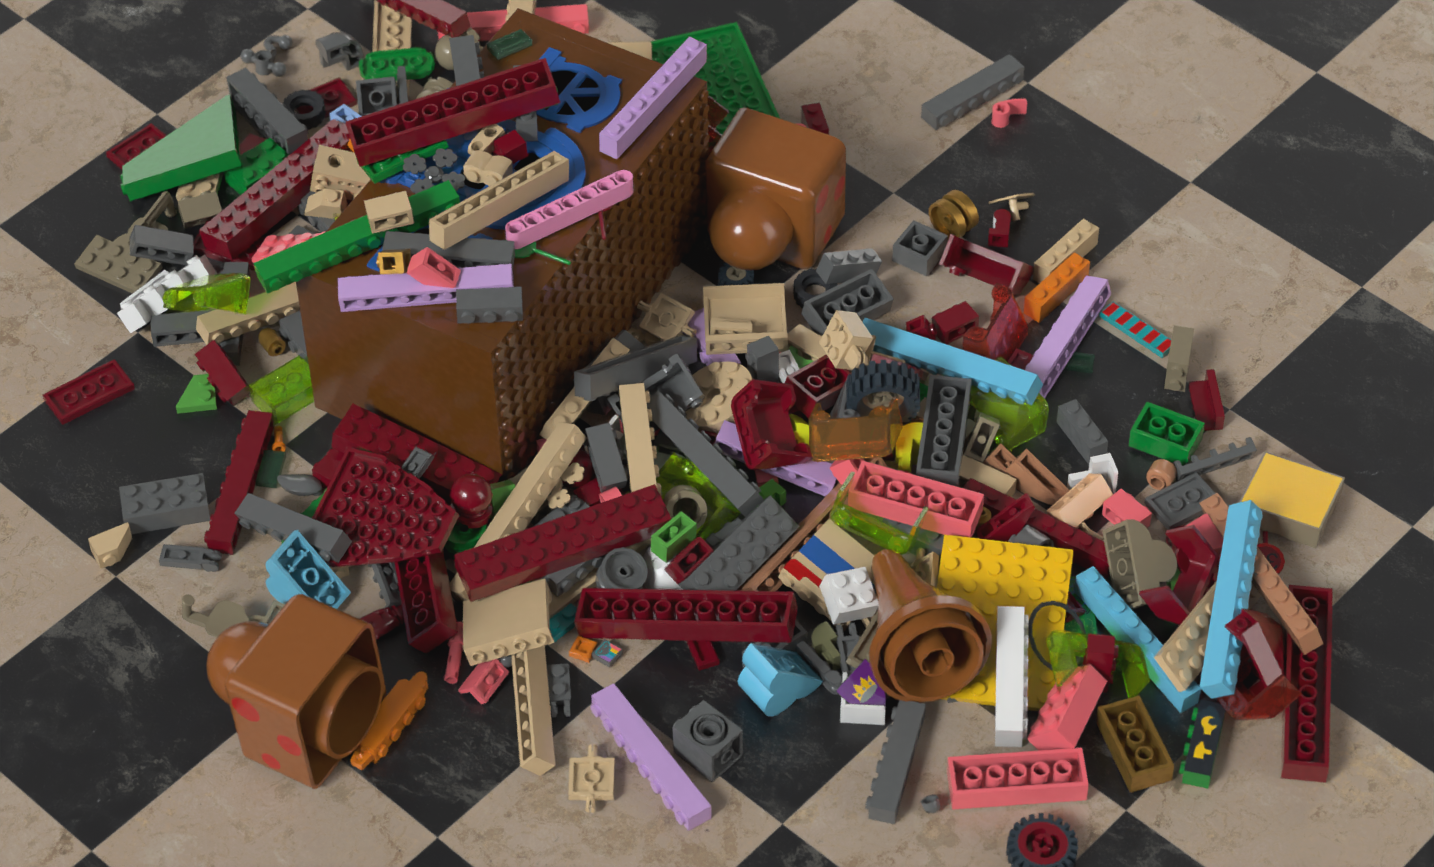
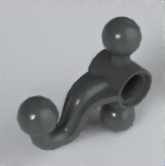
[241,35,293,77]

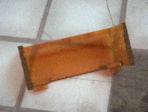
[809,397,903,462]

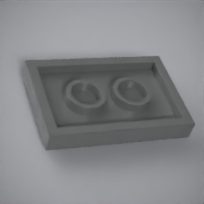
[1144,472,1215,530]

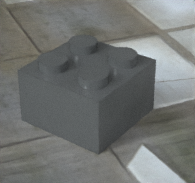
[356,77,398,116]
[892,220,948,277]

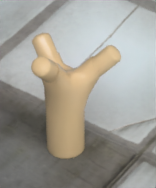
[1079,522,1104,541]

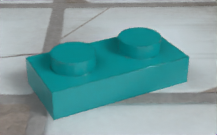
[549,603,577,644]

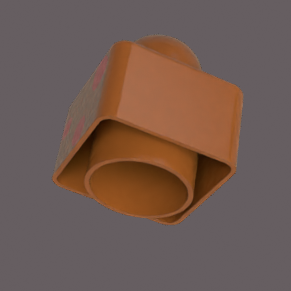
[705,108,846,270]
[207,594,386,789]

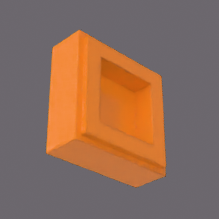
[569,636,598,663]

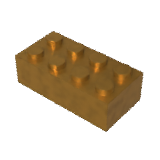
[1096,696,1174,792]

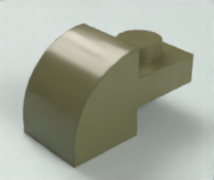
[812,621,841,671]

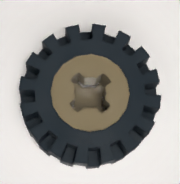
[718,262,754,286]

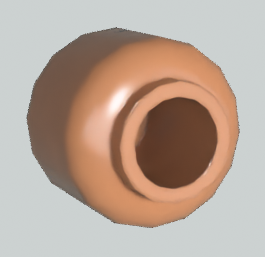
[1146,459,1177,490]

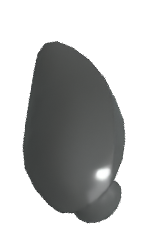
[277,474,323,496]

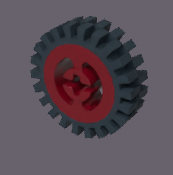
[1006,813,1078,867]

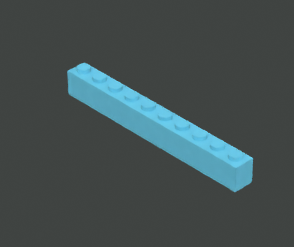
[863,318,1043,405]
[1200,500,1263,699]

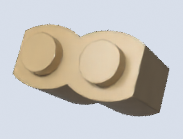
[463,150,513,186]

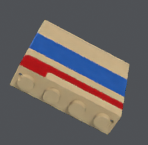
[778,519,876,632]

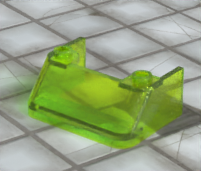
[830,471,929,555]
[1047,630,1150,698]

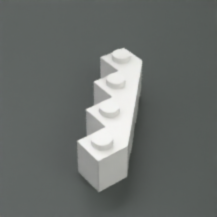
[117,255,218,333]

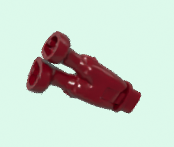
[360,605,404,640]

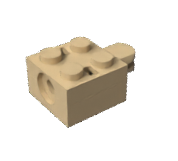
[819,310,873,370]

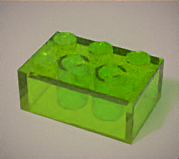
[249,355,314,425]

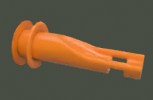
[272,426,286,455]

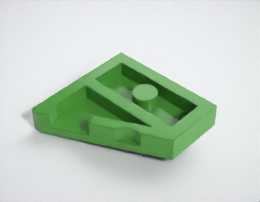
[176,374,217,414]

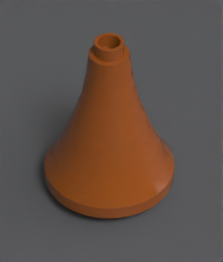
[869,549,992,703]

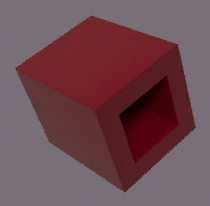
[493,130,528,164]

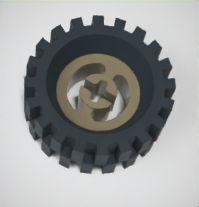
[846,360,920,429]

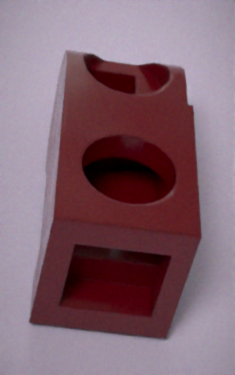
[988,209,1011,247]

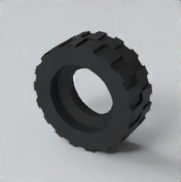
[283,89,326,130]
[793,268,838,308]

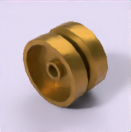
[929,190,979,240]

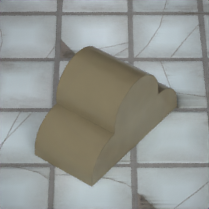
[1102,519,1177,610]

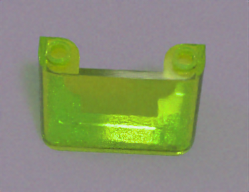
[163,273,250,315]
[969,357,1049,451]
[656,452,741,541]

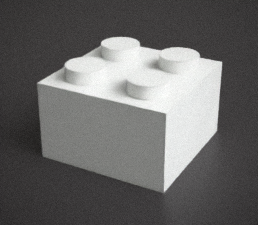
[819,567,878,625]

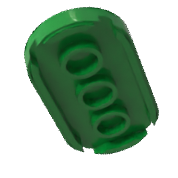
[359,48,435,80]

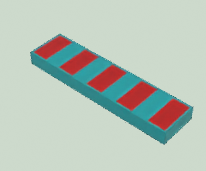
[1100,302,1171,358]

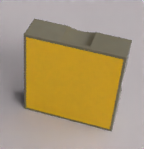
[1239,451,1345,548]

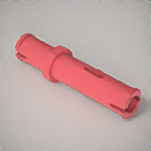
[444,622,463,684]

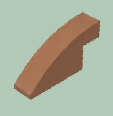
[982,444,1070,505]

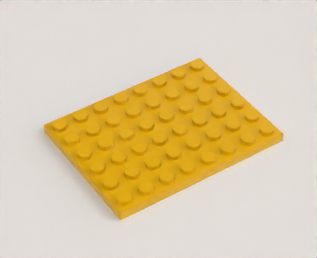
[937,534,1073,711]

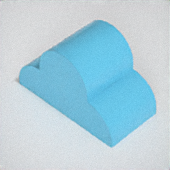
[265,530,351,609]
[738,643,823,717]

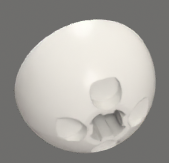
[642,547,685,590]

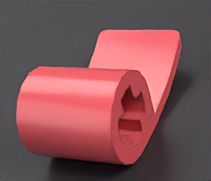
[992,99,1027,128]

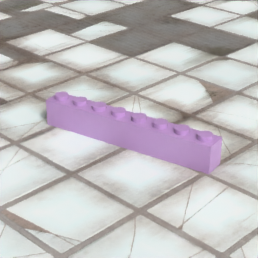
[599,37,707,159]
[338,264,514,312]
[1025,276,1111,402]
[590,683,711,831]

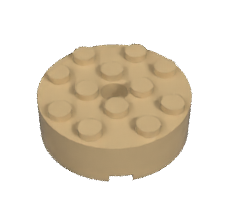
[685,361,753,434]

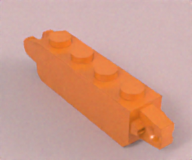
[351,671,428,770]

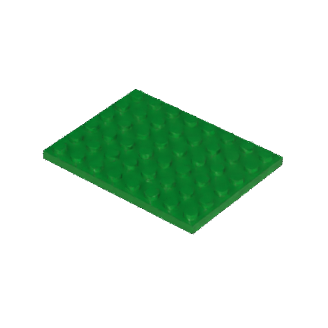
[650,22,780,146]

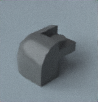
[316,32,364,71]

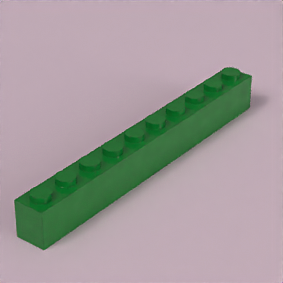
[254,180,460,294]

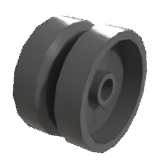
[595,548,648,589]

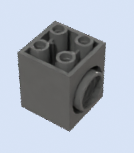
[673,700,743,783]

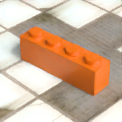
[1023,252,1090,323]

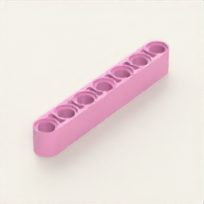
[505,170,633,249]

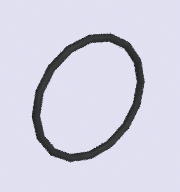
[1028,600,1087,673]

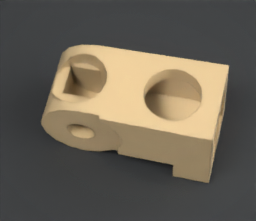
[468,124,505,155]

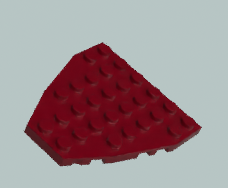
[312,447,459,567]

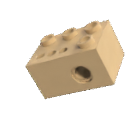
[310,145,371,200]

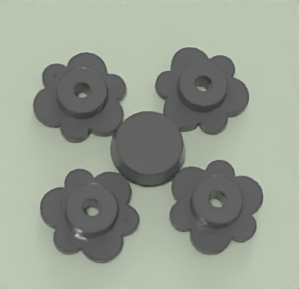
[403,148,465,194]

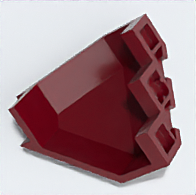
[1225,608,1284,707]

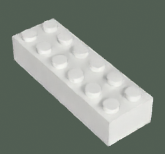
[995,606,1028,747]

